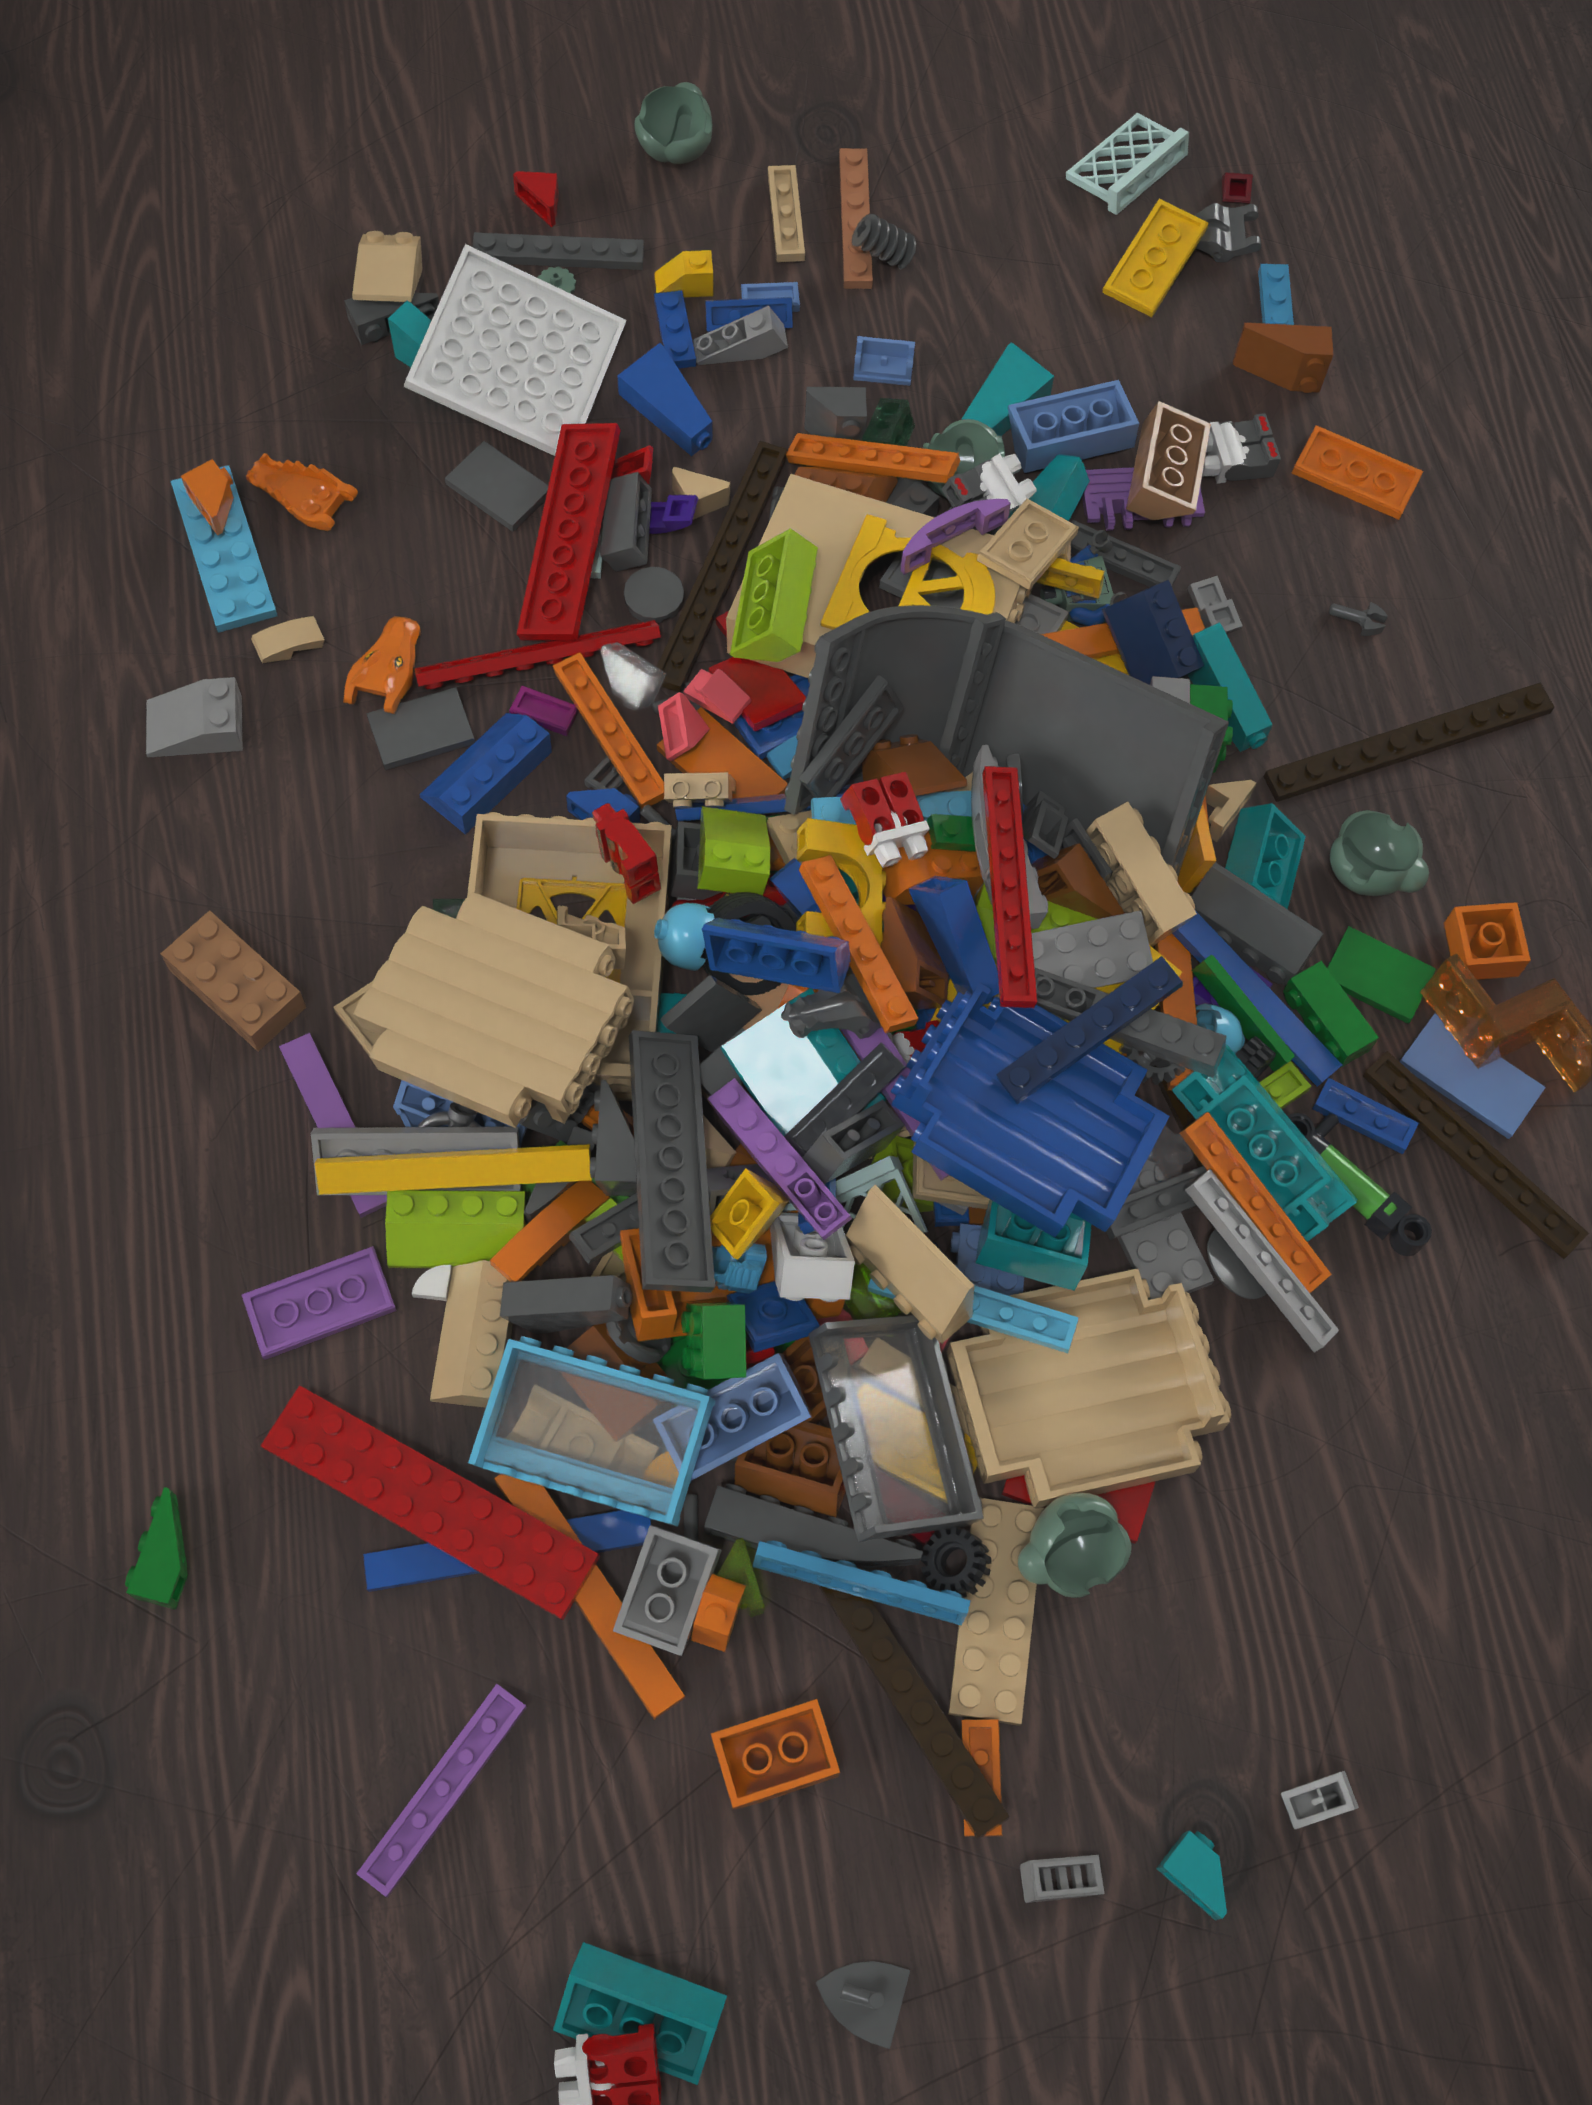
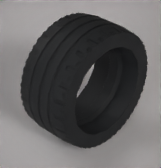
[700,892,796,995]

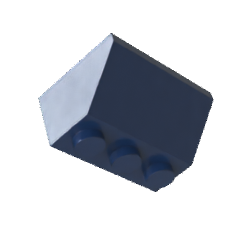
[1101,580,1204,685]

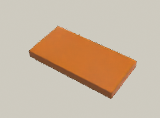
[1292,425,1423,520]
[657,707,788,815]

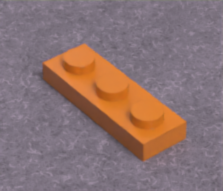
[962,1719,1003,1837]

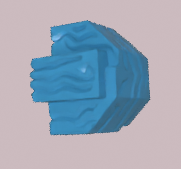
[712,1243,767,1294]

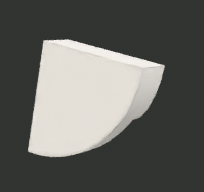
[412,1265,452,1301]

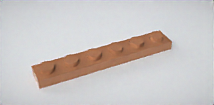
[839,148,873,289]

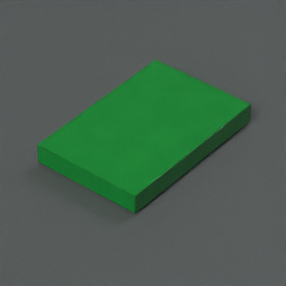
[1327,926,1436,1024]

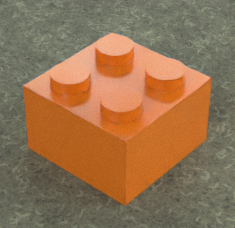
[1443,902,1531,981]

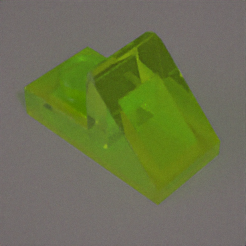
[717,1538,765,1617]

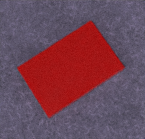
[708,657,806,731]

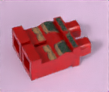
[592,803,661,905]

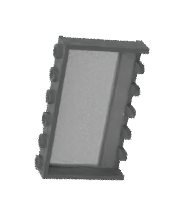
[809,1315,984,1542]

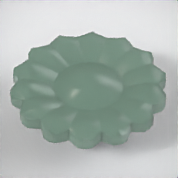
[537,266,576,294]

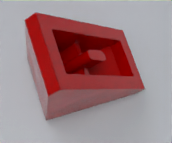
[513,171,559,227]

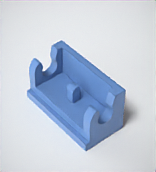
[853,336,915,386]

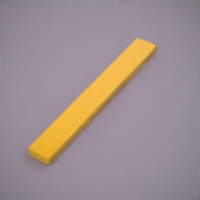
[315,1144,593,1195]

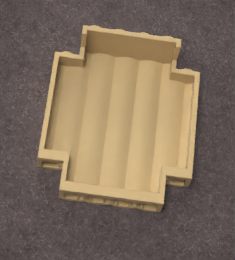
[353,892,634,1128]
[947,1268,1231,1509]

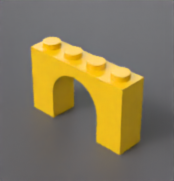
[796,818,886,945]

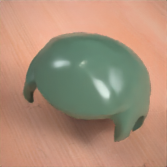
[922,419,1005,500]

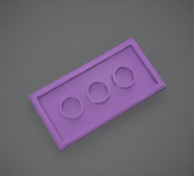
[242,1246,397,1360]

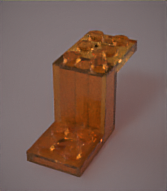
[1421,954,1592,1092]

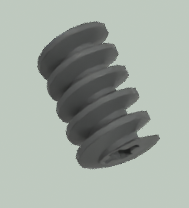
[852,213,916,269]

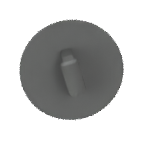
[1207,1229,1267,1299]

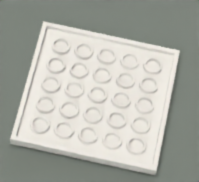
[404,244,627,456]

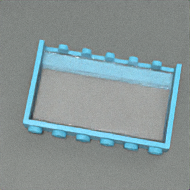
[468,1336,716,1527]

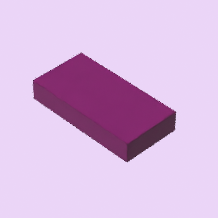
[509,686,579,736]

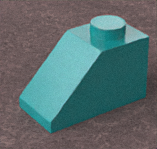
[1156,1831,1227,1920]

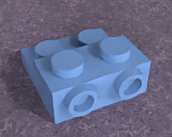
[950,1223,1024,1296]

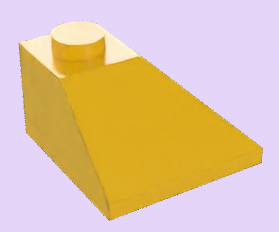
[710,1168,789,1260]

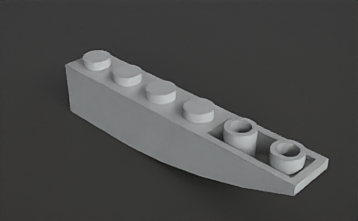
[971,745,1048,929]

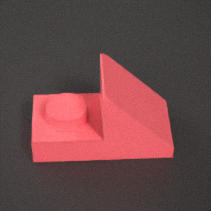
[683,669,752,724]

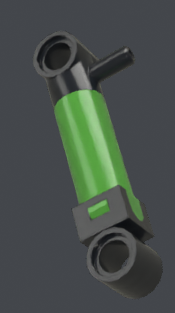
[1288,1113,1432,1256]

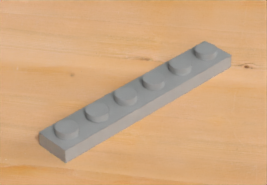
[1185,1169,1339,1352]

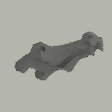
[1194,203,1261,262]
[781,974,882,1039]

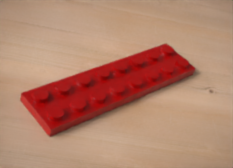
[517,423,621,640]

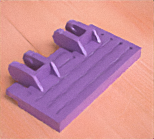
[1082,467,1205,531]

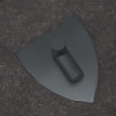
[815,1961,910,2049]

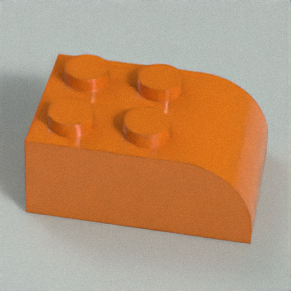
[882,831,984,905]
[711,1699,840,1809]

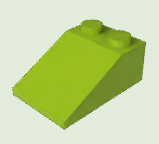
[698,806,770,896]

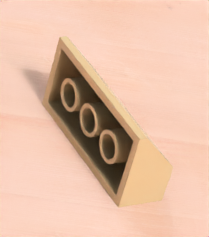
[430,1260,513,1408]

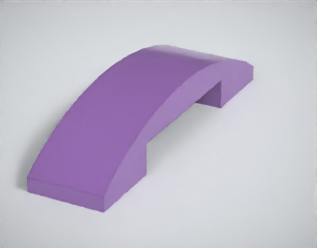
[901,499,1011,575]

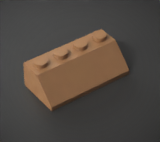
[1126,401,1211,521]

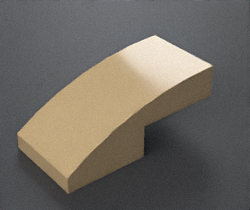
[251,616,324,663]

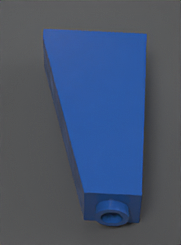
[618,343,712,456]
[909,876,999,1005]

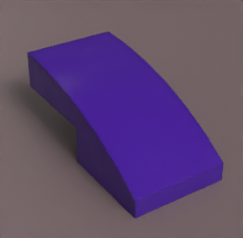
[649,495,698,534]

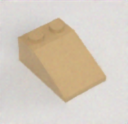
[352,231,422,302]

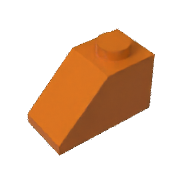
[181,459,234,536]
[691,1574,746,1652]

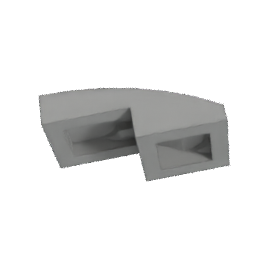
[1187,576,1242,633]

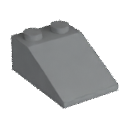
[146,677,243,757]
[613,1525,722,1656]

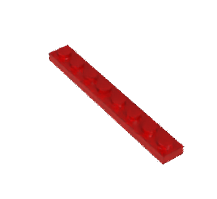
[414,620,661,689]
[982,766,1037,1008]

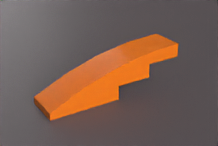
[490,1181,610,1282]

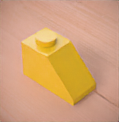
[655,250,713,298]

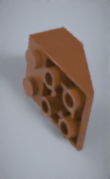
[1031,843,1125,919]
[880,897,949,1010]

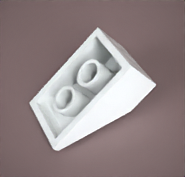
[770,1212,855,1302]

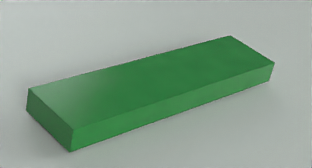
[1192,954,1295,1072]

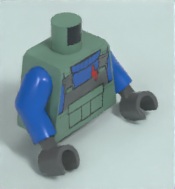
[1040,530,1127,626]

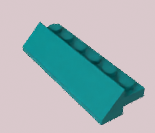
[1172,1044,1358,1242]

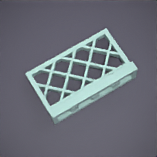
[1066,113,1189,215]
[782,1156,928,1266]

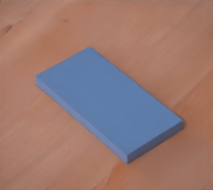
[1400,1013,1546,1139]

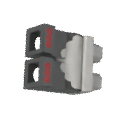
[1202,413,1281,483]
[942,453,1037,530]

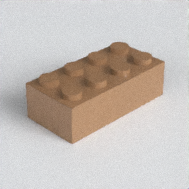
[160,910,306,1052]

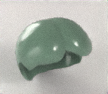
[634,82,713,164]
[1330,810,1429,896]
[1018,1493,1131,1598]

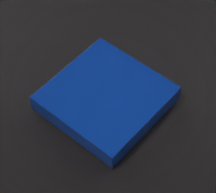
[726,1281,819,1353]

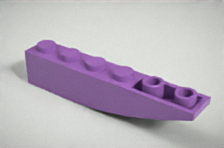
[707,1078,852,1240]

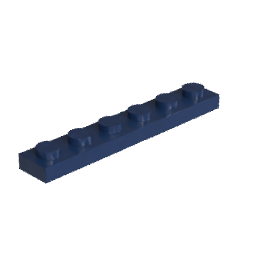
[996,956,1183,1104]

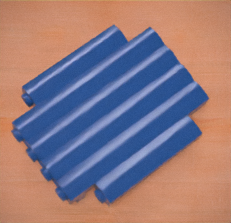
[891,983,1170,1238]

